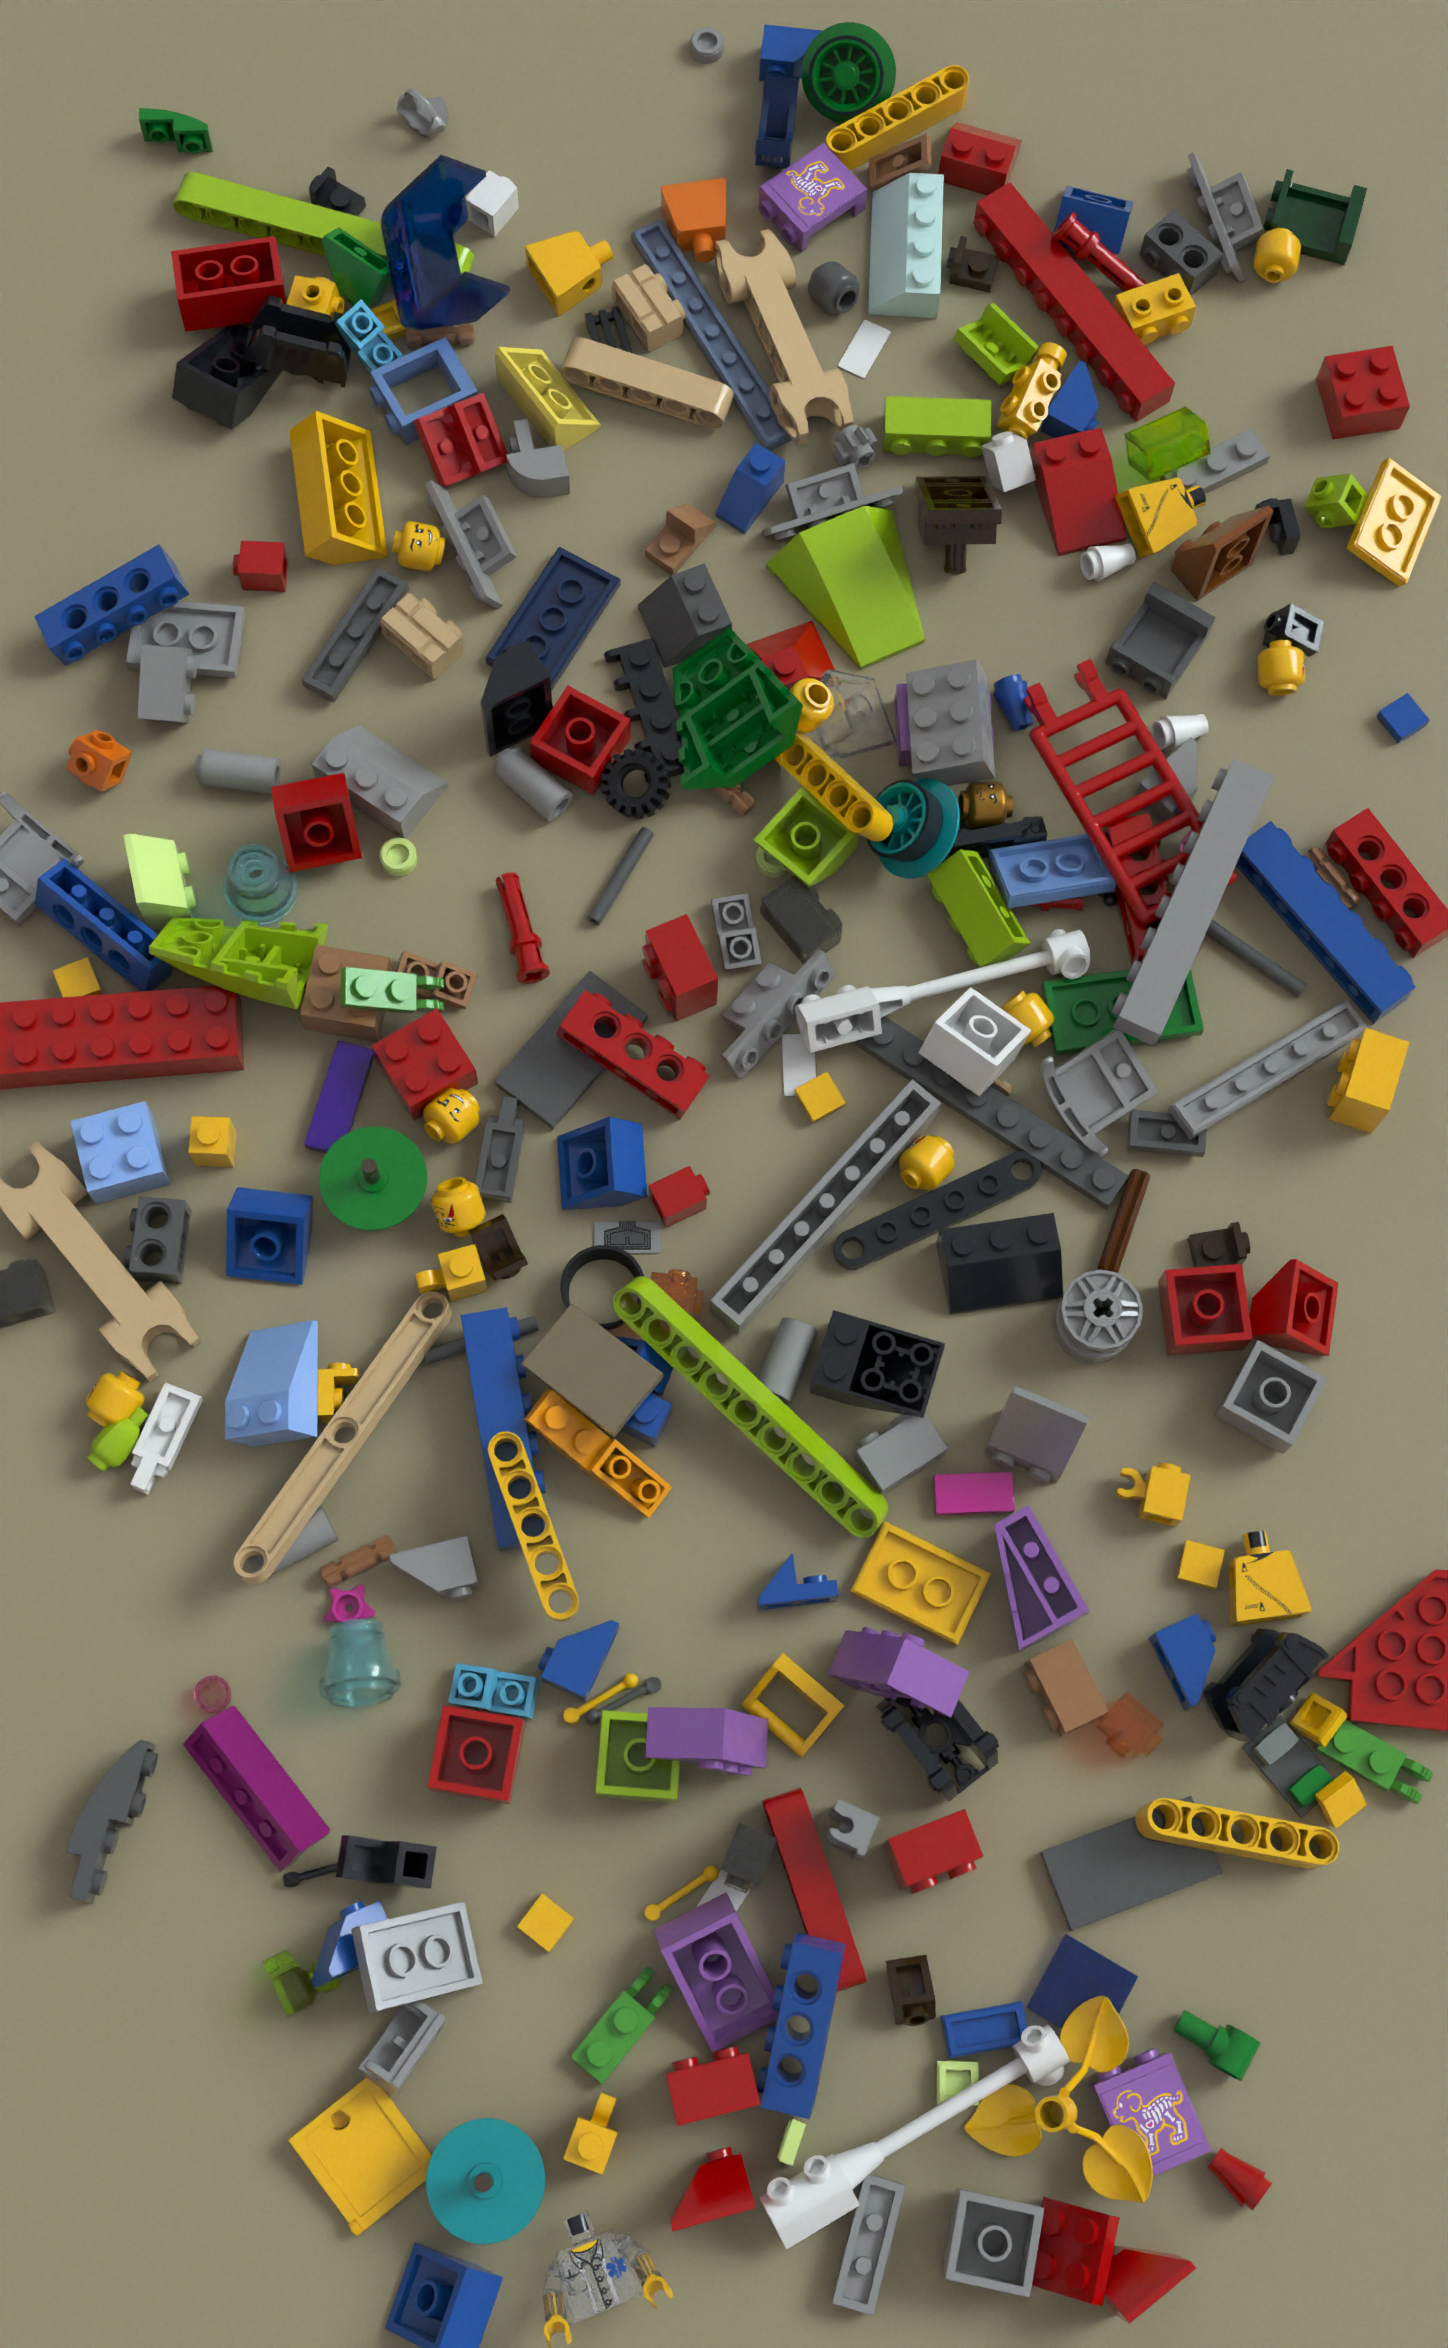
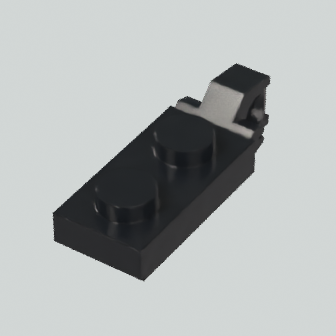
[945,816,1047,860]

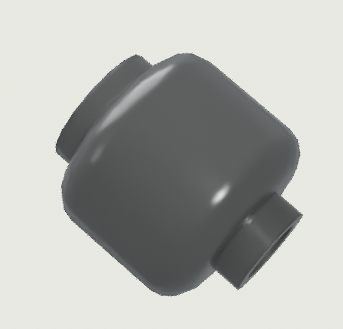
[808,261,859,315]

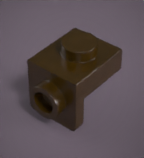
[469,1214,528,1280]

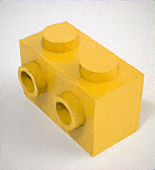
[1113,273,1196,345]

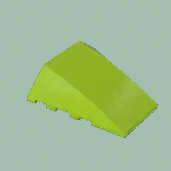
[766,506,925,670]
[149,917,328,1010]

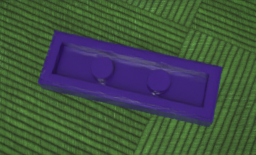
[304,1040,374,1153]

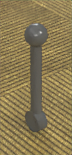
[585,1677,662,1725]

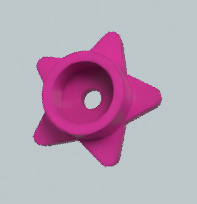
[323,1584,375,1635]

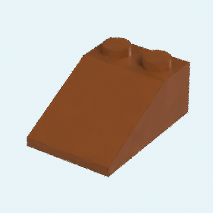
[1171,506,1273,601]

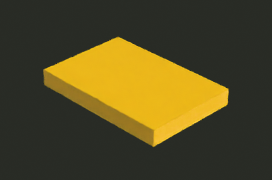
[1346,458,1441,586]
[850,1521,991,1646]

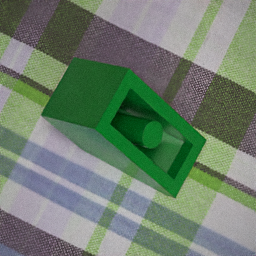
[322,227,397,309]

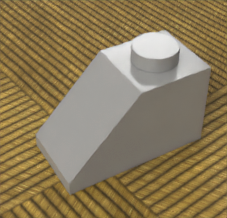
[1135,737,1197,823]
[389,1536,480,1601]

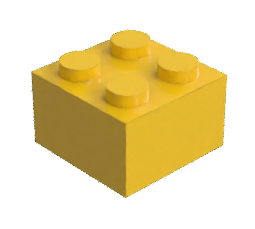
[1326,1028,1409,1133]

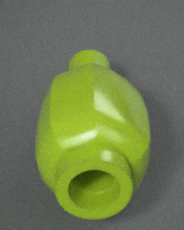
[87,1406,149,1472]

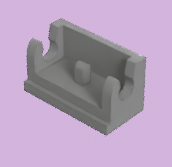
[826,1799,880,1861]
[357,2000,446,2097]

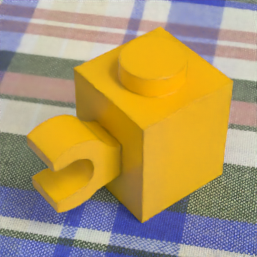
[415,1244,488,1302]
[1115,1463,1191,1527]
[563,2092,618,2175]

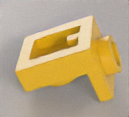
[318,1363,360,1423]

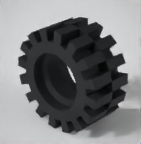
[601,748,671,819]

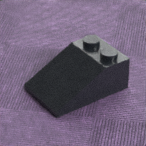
[172,324,283,430]

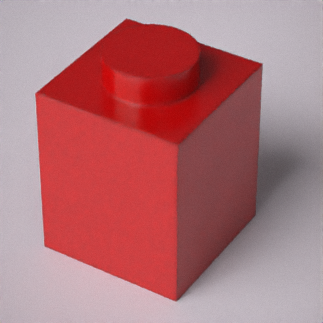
[233,540,288,592]
[649,1166,710,1228]

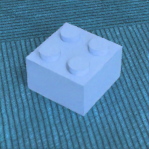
[70,1101,170,1205]

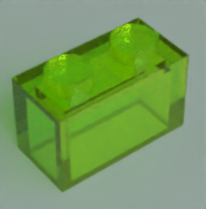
[1124,406,1211,481]

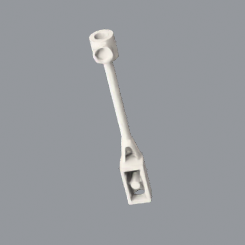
[795,929,1090,1053]
[759,2024,1070,2249]

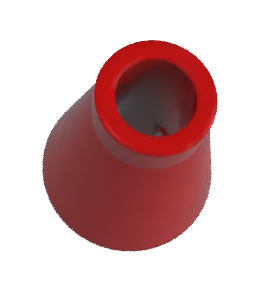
[1207,2148,1272,2211]

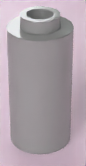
[495,747,573,822]
[195,748,281,794]
[758,1317,818,1404]
[248,1505,338,1575]

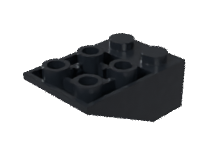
[810,1310,946,1418]

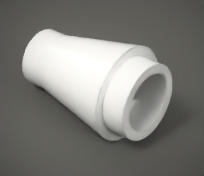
[1080,543,1136,582]
[1152,714,1209,752]

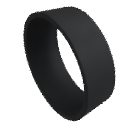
[560,1245,644,1330]

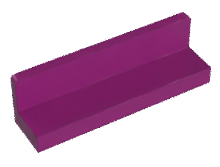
[183,1706,330,1872]

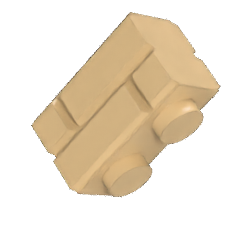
[612,264,686,352]
[380,593,464,679]

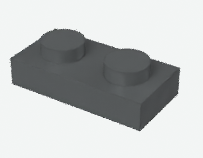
[1127,1110,1206,1157]

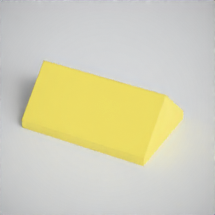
[494,347,601,451]

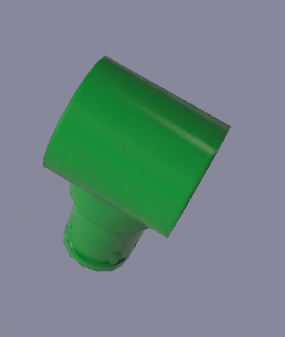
[1173,2010,1260,2081]

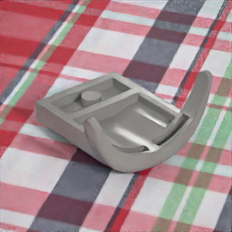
[0,792,84,925]
[1039,1029,1158,1156]

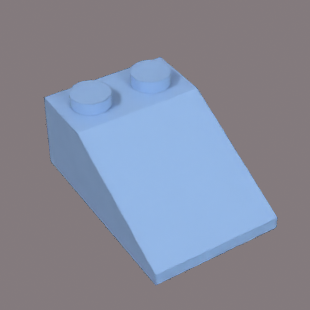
[225,1320,318,1447]

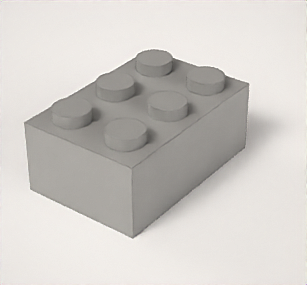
[906,659,995,786]

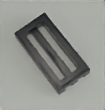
[585,306,633,353]

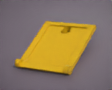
[288,2077,432,2236]

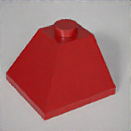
[746,621,840,690]
[1249,1259,1338,1356]
[670,2146,756,2232]
[1104,2246,1196,2324]

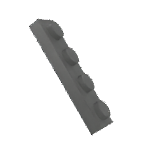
[302,567,409,702]

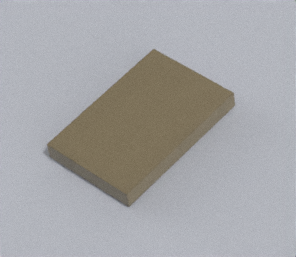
[521,1303,664,1437]

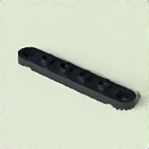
[833,1151,1042,1270]

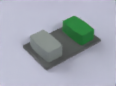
[1242,1715,1335,1818]

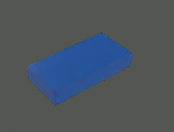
[940,2001,1027,2058]

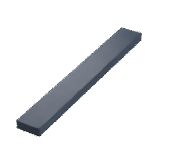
[631,219,792,451]

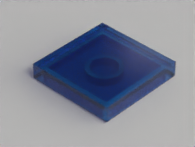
[1025,1934,1138,2029]

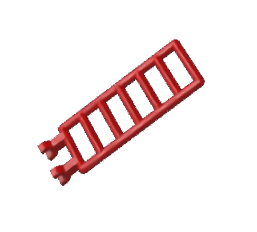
[1023,659,1236,925]

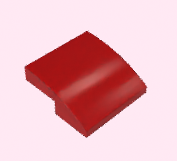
[413,392,508,487]

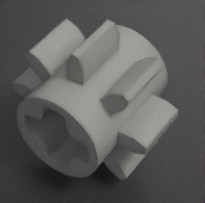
[833,425,878,470]

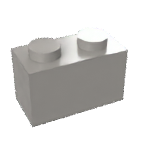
[137,644,197,723]
[854,1414,948,1495]

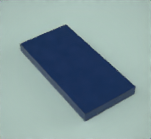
[485,547,621,691]

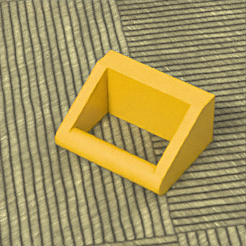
[740,1653,845,1758]

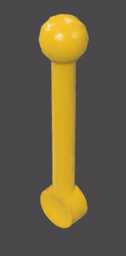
[563,1673,638,1725]
[645,1865,719,1921]

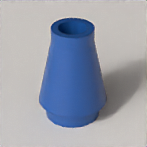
[993,674,1034,731]

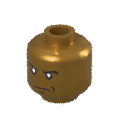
[958,782,1014,829]

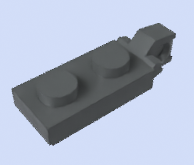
[475,1096,525,1203]

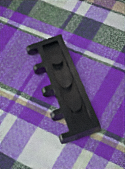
[604,638,684,783]

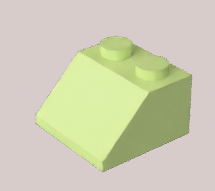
[123,833,197,930]

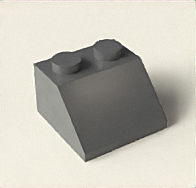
[638,563,732,668]

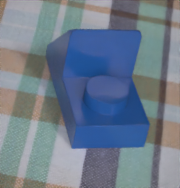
[757,1554,839,1611]

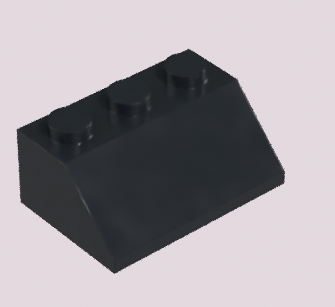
[480,641,553,757]
[936,1213,1063,1315]

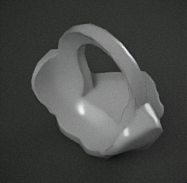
[397,88,448,137]

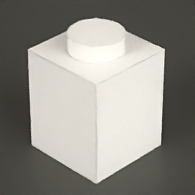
[465,170,519,237]
[981,432,1036,492]

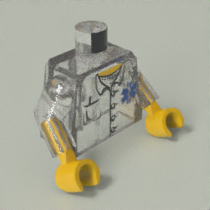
[542,2211,673,2348]

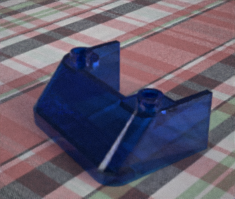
[381,155,511,331]

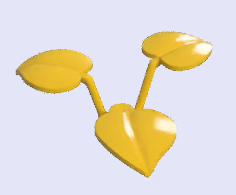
[964,1996,1153,2203]

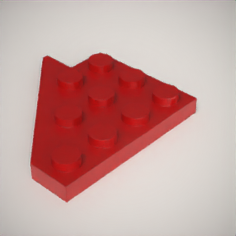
[1315,1569,1448,1732]

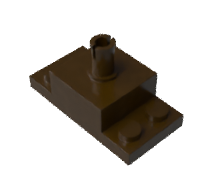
[915,476,1002,574]

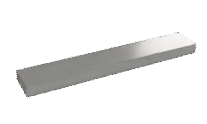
[1168,999,1369,1140]

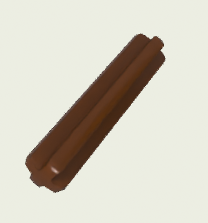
[1097,1169,1150,1273]

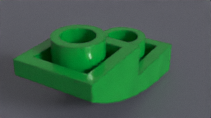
[139,108,213,154]

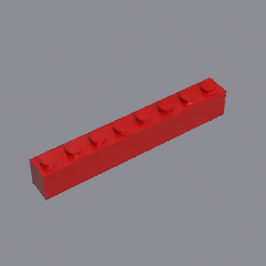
[973,182,1175,422]

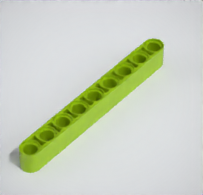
[173,172,475,292]
[613,1276,889,1538]

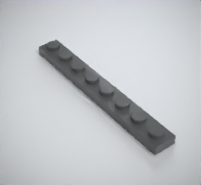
[855,1017,1129,1210]

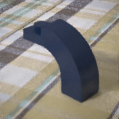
[755,74,800,168]

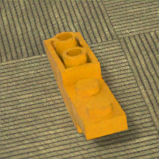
[523,1389,672,1518]

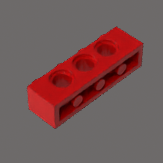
[1325,808,1448,958]
[1103,813,1172,964]
[556,990,710,1120]

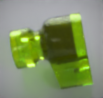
[263,1950,340,2017]

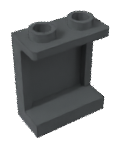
[1105,582,1216,699]

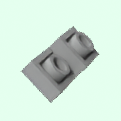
[711,893,762,971]

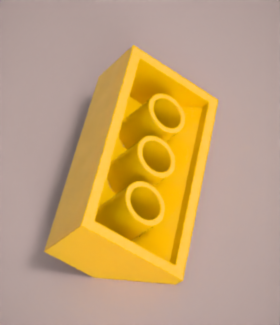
[289,410,388,565]

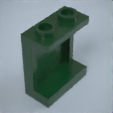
[1263,169,1367,265]

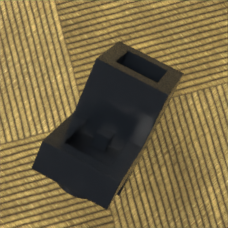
[336,1835,437,1889]

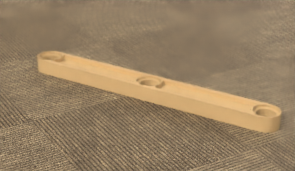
[233,1291,452,1585]

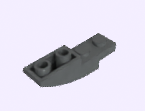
[66,1740,158,1903]

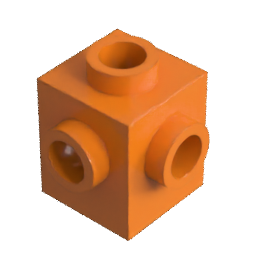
[66,730,132,792]

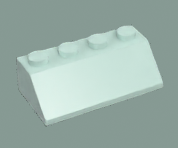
[868,173,944,318]

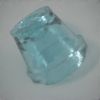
[223,844,298,925]
[319,1619,401,1708]

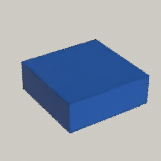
[1376,693,1430,744]

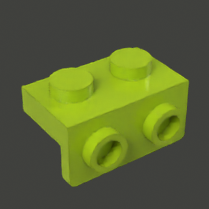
[953,303,1039,385]

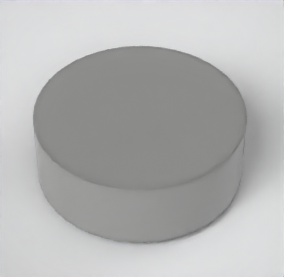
[690,28,724,64]

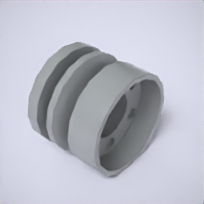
[1053,1269,1143,1364]

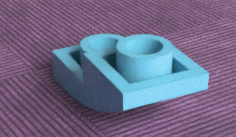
[335,299,404,373]
[448,1663,540,1719]

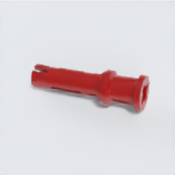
[1052,211,1148,292]
[495,872,550,984]

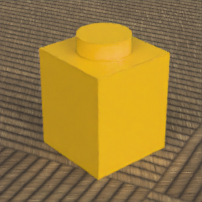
[188,1116,236,1167]

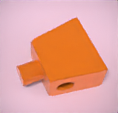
[661,178,726,263]

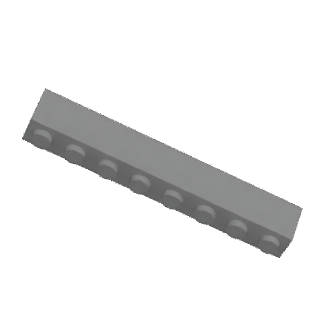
[1111,758,1275,1046]
[710,1079,941,1336]

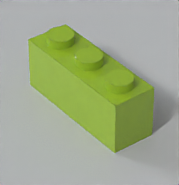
[883,396,991,458]
[927,849,1031,967]

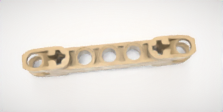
[714,229,854,446]
[0,1141,201,1383]

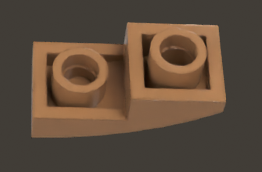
[395,950,477,1009]

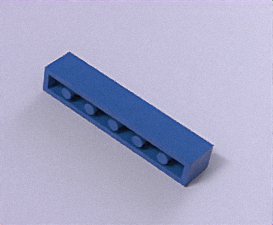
[1236,821,1416,1025]
[461,1307,550,1551]

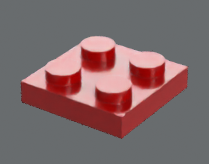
[1032,2197,1120,2306]

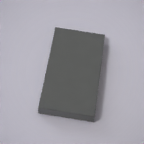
[494,971,648,1129]
[1040,1796,1222,1931]

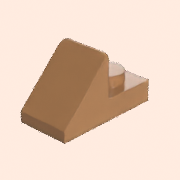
[869,133,931,191]
[645,503,716,575]

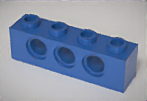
[34,544,189,666]
[35,858,173,991]
[756,1933,846,2119]

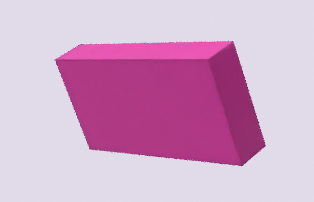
[933,1472,1015,1516]

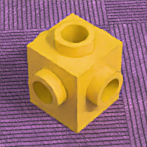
[287,275,344,315]

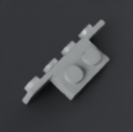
[1187,152,1266,283]
[762,463,903,541]
[425,480,517,609]
[721,949,836,1079]

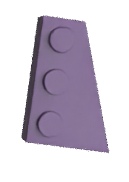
[994,1505,1089,1652]
[828,1627,969,1717]
[645,1707,768,1776]

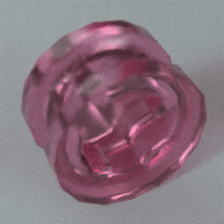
[194,1675,231,1714]

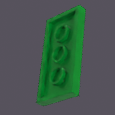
[1041,968,1204,1056]

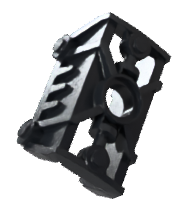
[243,295,351,388]
[1203,1628,1329,1743]
[876,1697,999,1801]

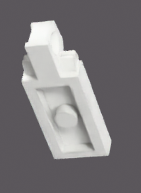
[130,1382,203,1495]

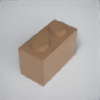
[1023,1639,1109,1737]

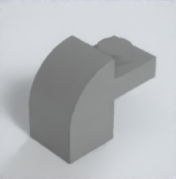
[506,419,570,498]

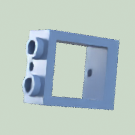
[369,337,478,445]

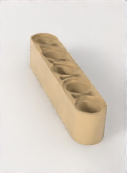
[560,337,734,429]

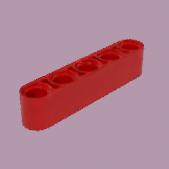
[762,1787,867,1993]

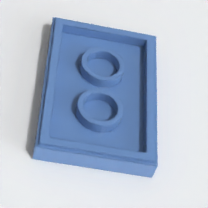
[988,834,1116,909]

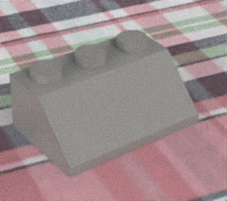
[311,725,448,839]

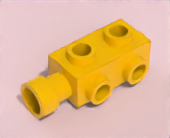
[996,342,1067,440]

